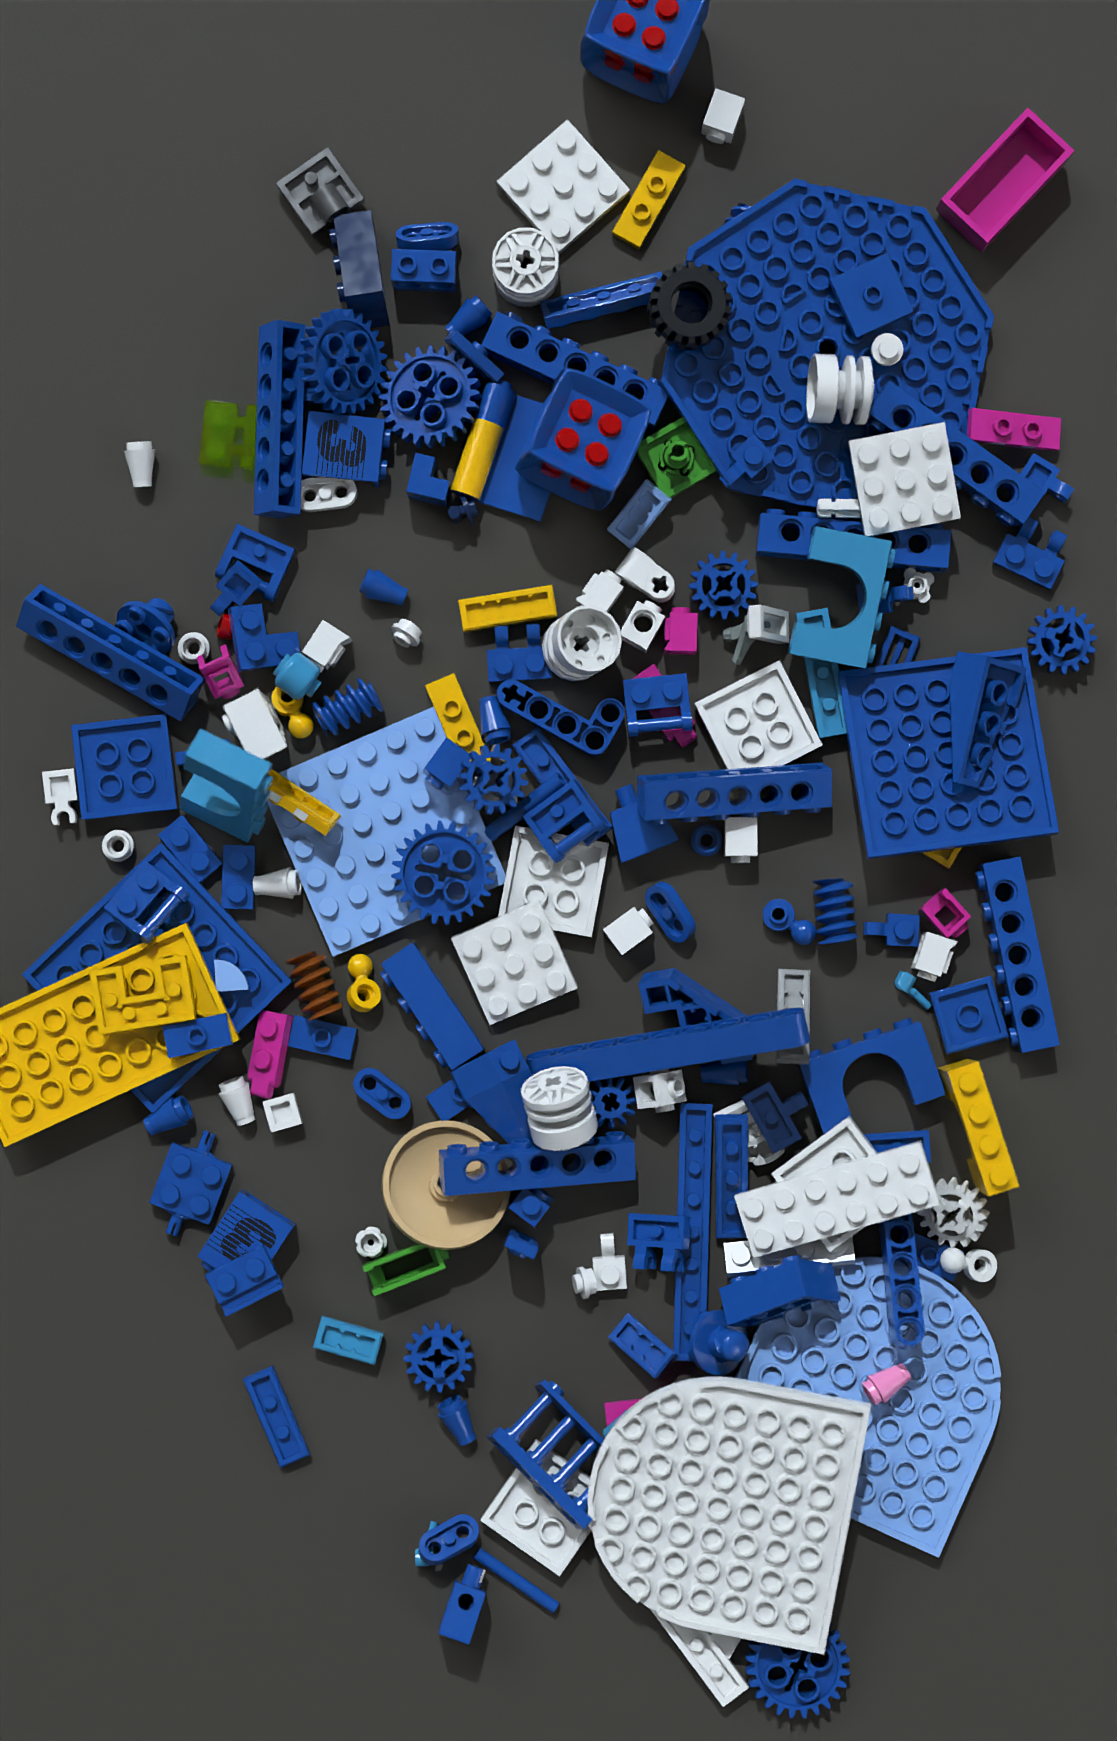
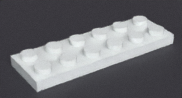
[734,1141,941,1258]

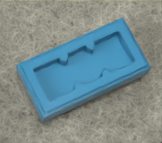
[313,1315,384,1365]

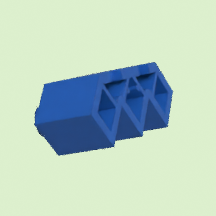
[638,968,754,1064]

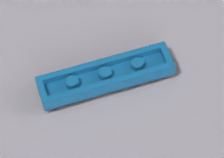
[795,608,846,739]

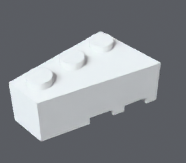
[222,689,287,759]

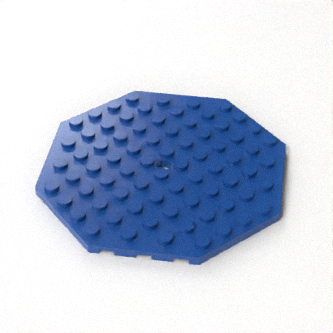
[660,178,994,519]

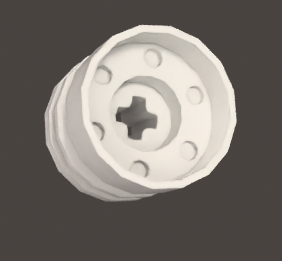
[492,227,559,307]
[806,354,874,425]
[542,605,622,681]
[521,1066,598,1151]

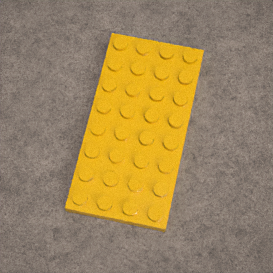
[0,923,241,1147]

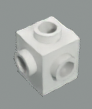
[633,1069,687,1113]

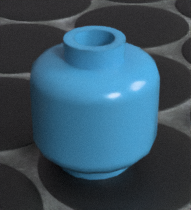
[272,652,322,700]

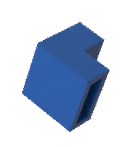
[406,453,451,507]

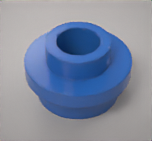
[691,824,723,856]

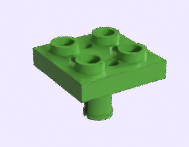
[636,418,717,498]

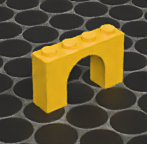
[937,1059,1019,1196]

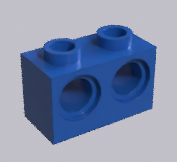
[391,249,457,292]

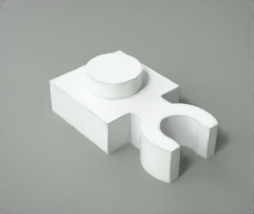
[42,768,79,826]

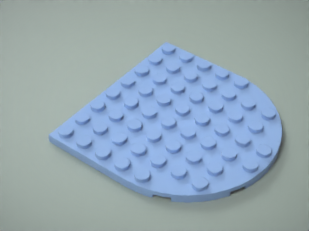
[735,1256,1001,1558]

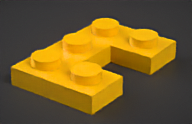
[89,955,197,1035]

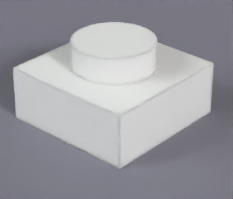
[263,1093,303,1132]

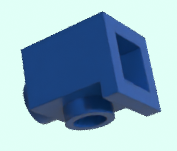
[509,1188,554,1227]

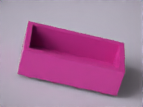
[936,108,1075,253]

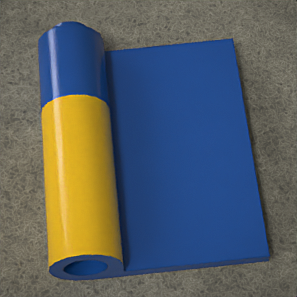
[450,379,551,522]

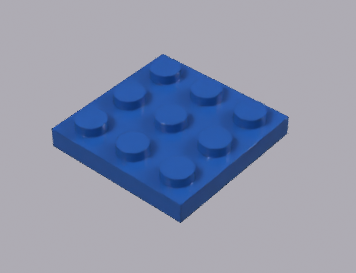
[71,714,178,820]

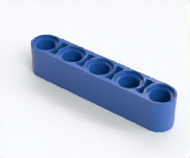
[879,1213,925,1350]

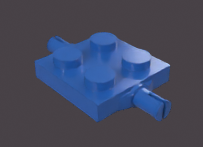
[149,1130,232,1237]

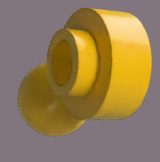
[271,687,313,738]
[347,954,381,1012]

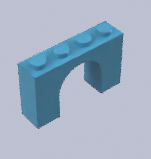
[788,526,895,668]
[180,729,273,843]

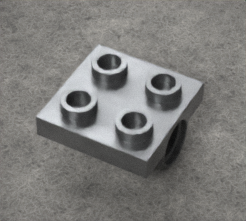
[276,147,365,238]

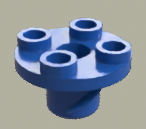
[115,598,175,654]
[687,1310,749,1375]

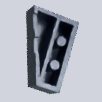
[329,210,390,328]

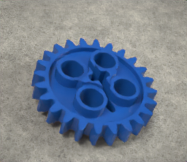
[297,308,388,414]
[379,345,482,449]
[391,821,496,925]
[745,1624,850,1718]

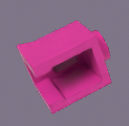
[664,607,698,655]
[197,644,244,699]
[918,888,971,939]

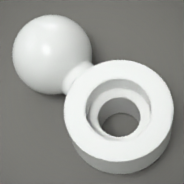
[940,1248,997,1282]

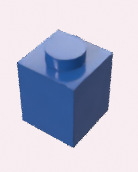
[423,737,471,790]

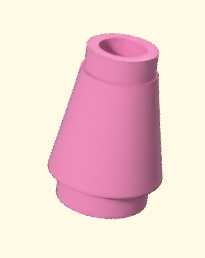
[861,1363,912,1406]

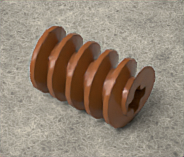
[286,950,343,1021]

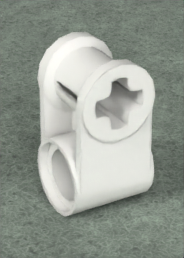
[614,547,675,603]

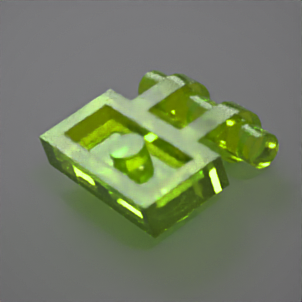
[199,400,257,470]

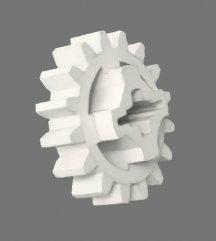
[918,1177,989,1248]

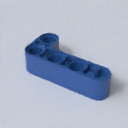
[497,679,625,757]

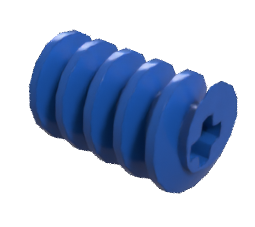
[312,678,384,738]
[812,878,858,944]

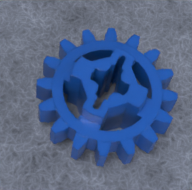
[689,550,758,621]
[1026,605,1097,675]
[457,744,528,814]
[404,1320,474,1392]

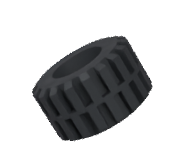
[647,262,732,350]

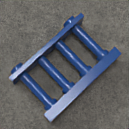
[486,1380,604,1529]

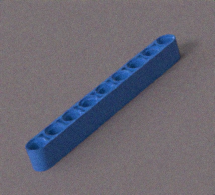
[526,1007,811,1082]

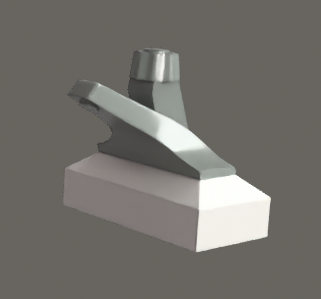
[723,605,789,665]

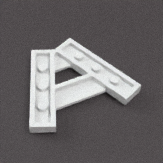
[650,1609,749,1707]

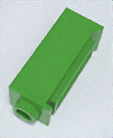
[362,1243,450,1296]

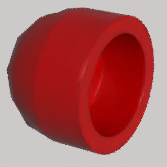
[216,613,233,640]

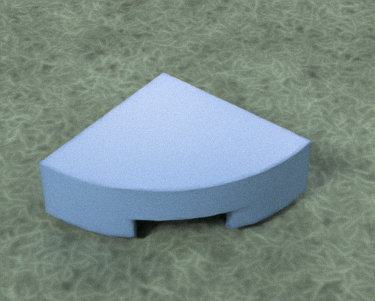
[214,960,249,992]

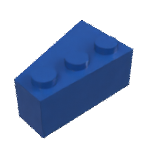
[719,1255,841,1328]

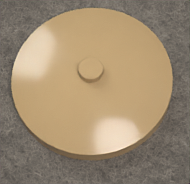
[381,1120,510,1250]

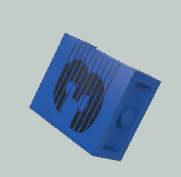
[302,411,392,488]
[197,1189,296,1271]

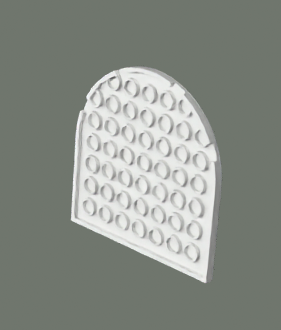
[587,1377,871,1655]

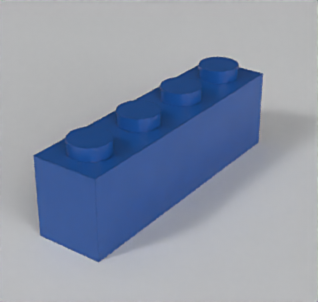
[380,942,485,1070]

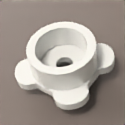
[903,568,935,603]

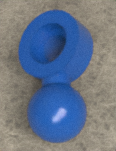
[763,899,816,945]

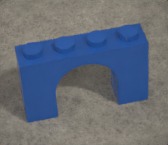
[797,1017,946,1135]

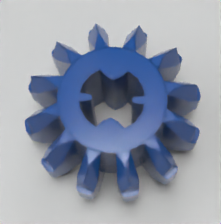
[589,1077,637,1129]

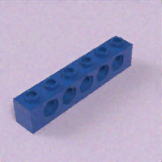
[482,311,669,431]
[254,319,306,519]
[866,381,1045,527]
[755,509,952,573]
[16,584,205,721]
[637,762,832,824]
[975,856,1060,1053]
[439,1131,636,1196]

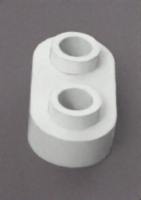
[301,477,357,512]

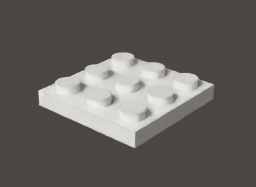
[497,119,630,254]
[848,422,961,536]
[694,660,822,789]
[498,826,609,937]
[451,899,578,1025]
[771,1116,877,1252]
[480,1439,591,1576]

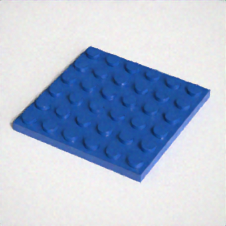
[838,647,1059,860]
[21,843,293,1114]

